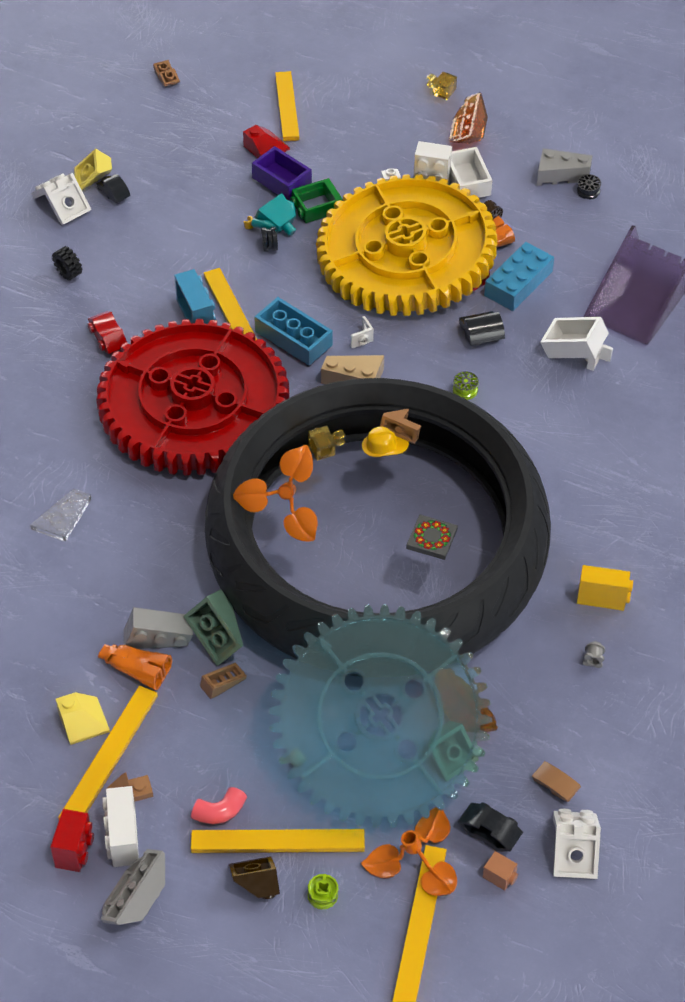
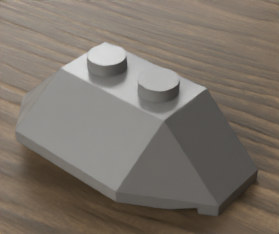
[101,849,165,925]

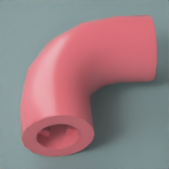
[191,787,247,825]

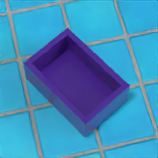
[252,146,312,201]

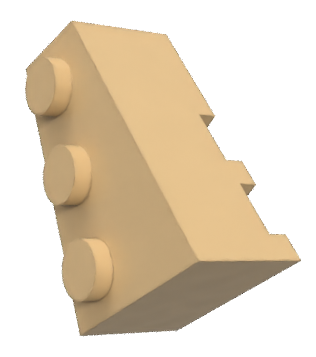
[321,355,384,384]

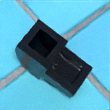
[96,174,131,203]

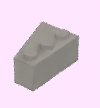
[537,149,593,186]
[123,607,193,649]

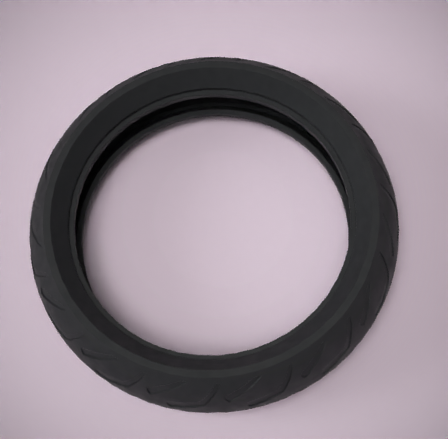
[205,378,551,677]

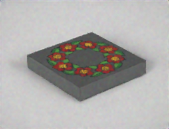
[406,514,458,560]

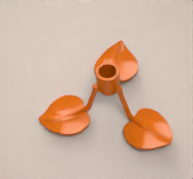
[233,445,318,542]
[361,805,457,896]

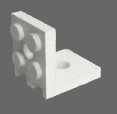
[32,173,92,225]
[553,809,601,879]

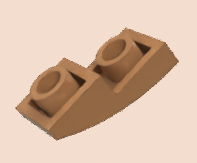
[153,60,180,86]
[532,761,581,802]

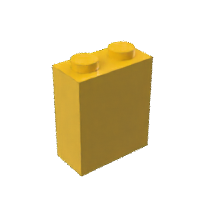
[577,565,633,611]

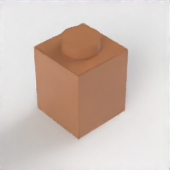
[483,851,518,890]

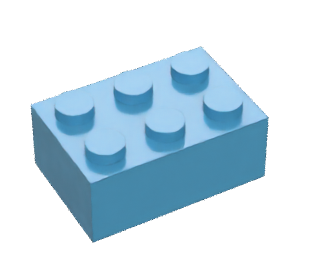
[174,269,216,324]

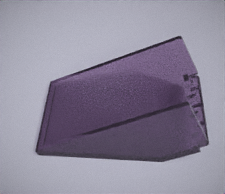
[584,225,685,346]

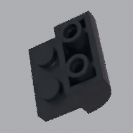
[459,311,505,346]

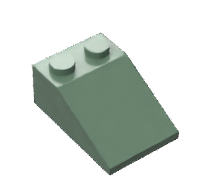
[183,589,243,666]

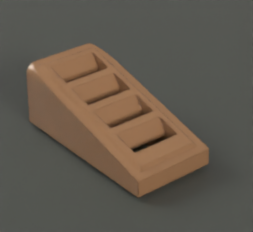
[200,662,247,699]

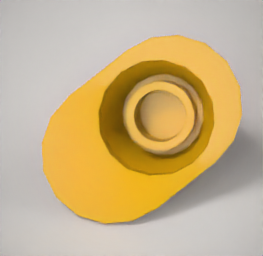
[362,427,409,457]

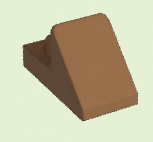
[380,409,421,444]
[107,772,154,802]

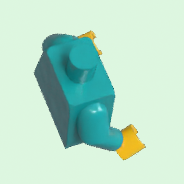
[243,193,297,236]

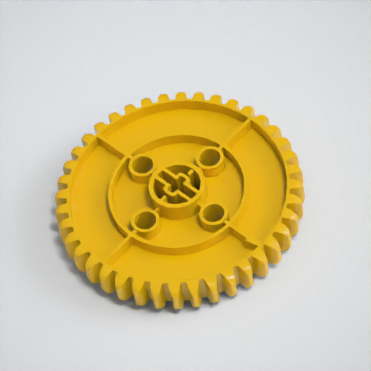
[316,174,497,316]

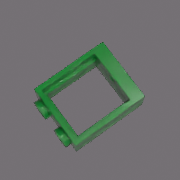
[290,178,343,223]

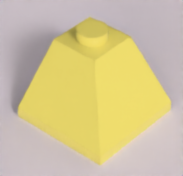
[74,148,112,190]
[56,692,110,745]

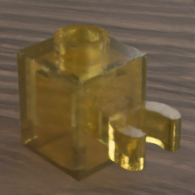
[426,72,457,100]
[309,426,345,461]

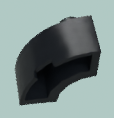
[458,802,523,852]

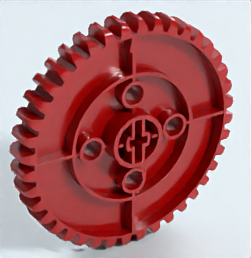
[96,319,290,476]

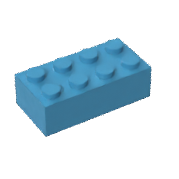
[484,242,554,311]
[254,297,333,366]

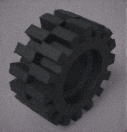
[52,246,83,280]

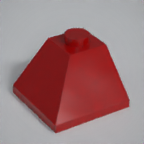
[243,125,290,158]

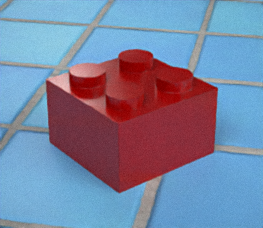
[51,809,94,872]

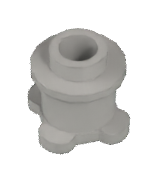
[583,641,605,668]

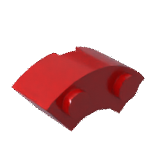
[87,311,127,354]

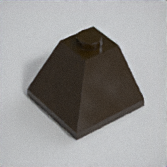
[229,856,280,899]

